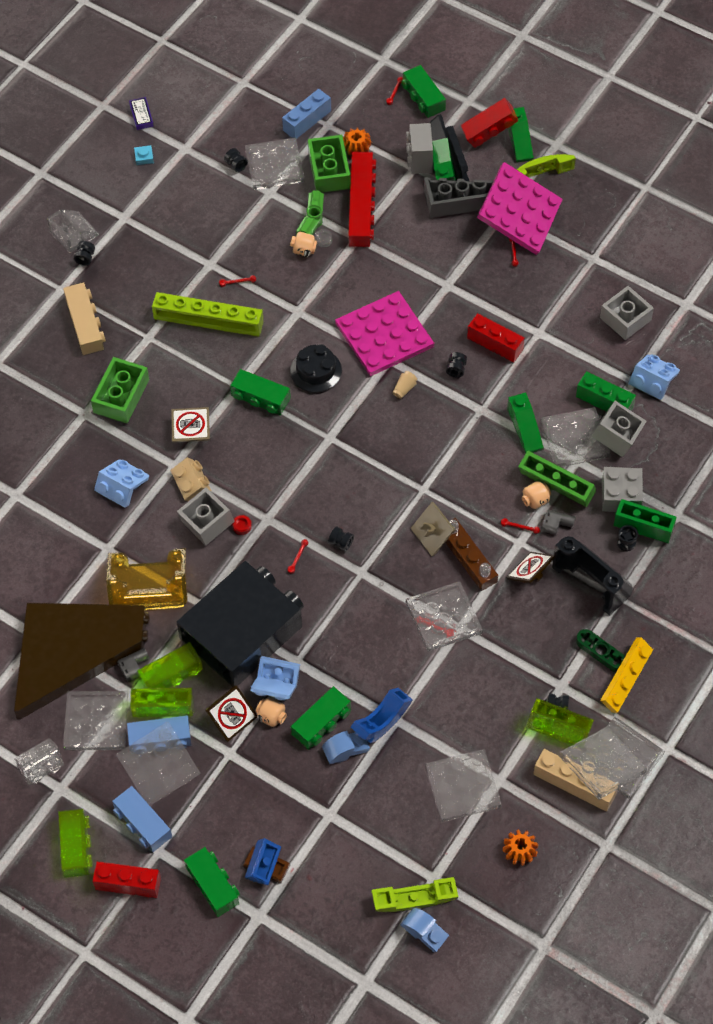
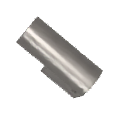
[542,510,575,535]
[117,648,149,682]

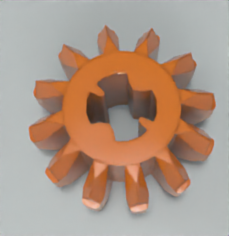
[343,127,371,155]
[503,829,538,866]

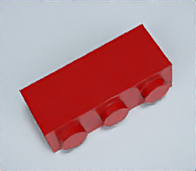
[461,98,519,148]
[467,313,525,362]
[92,861,161,898]

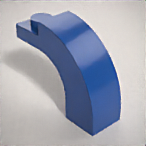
[350,688,413,743]

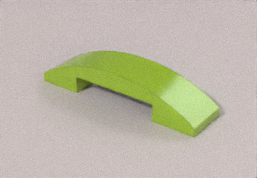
[517,154,576,178]
[371,877,459,912]

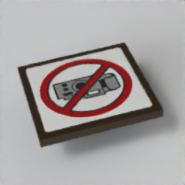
[506,552,556,583]
[205,685,257,742]

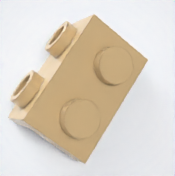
[170,457,211,502]

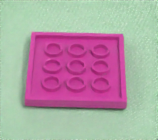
[477,162,562,255]
[335,291,434,377]

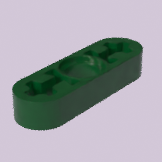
[576,629,625,672]

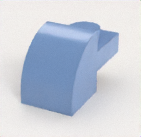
[322,731,370,764]
[400,908,449,952]

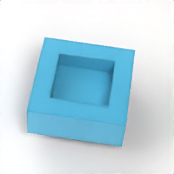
[134,145,154,165]

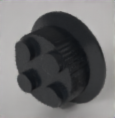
[290,344,342,393]

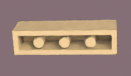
[63,283,106,355]
[533,749,618,812]

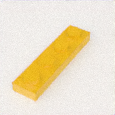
[600,637,653,713]

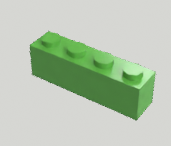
[518,451,596,507]

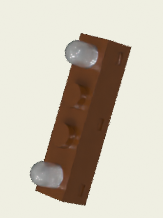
[445,517,498,591]

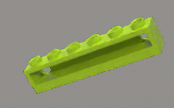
[152,292,264,337]

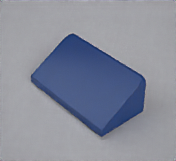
[245,838,281,885]

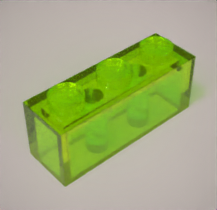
[137,642,203,698]
[130,688,194,717]
[526,698,594,749]
[58,809,93,878]

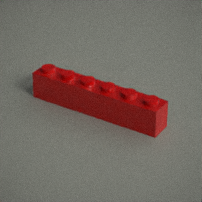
[349,152,376,247]

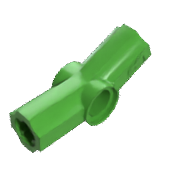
[296,190,324,235]

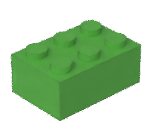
[308,135,351,193]
[91,357,149,424]

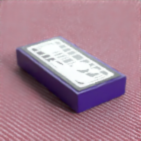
[129,97,154,130]

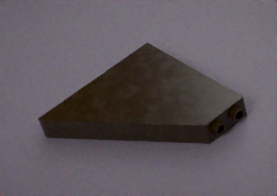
[14,603,150,719]

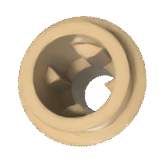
[392,371,418,399]

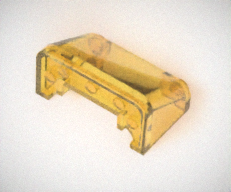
[106,548,188,610]

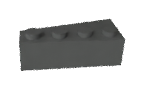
[424,177,494,218]

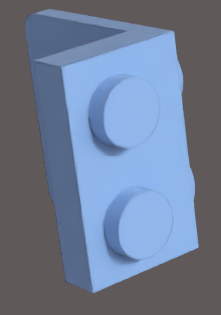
[628,354,680,400]
[94,460,149,508]
[250,656,301,700]

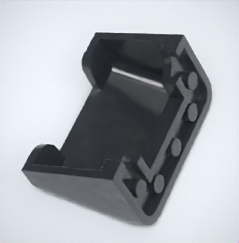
[552,536,633,616]

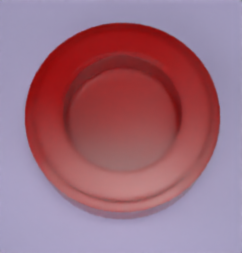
[232,515,252,535]

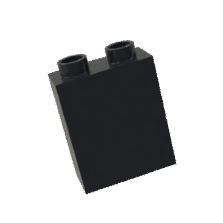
[176,561,304,687]

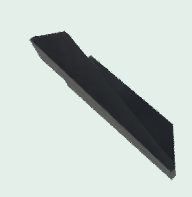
[429,114,470,182]

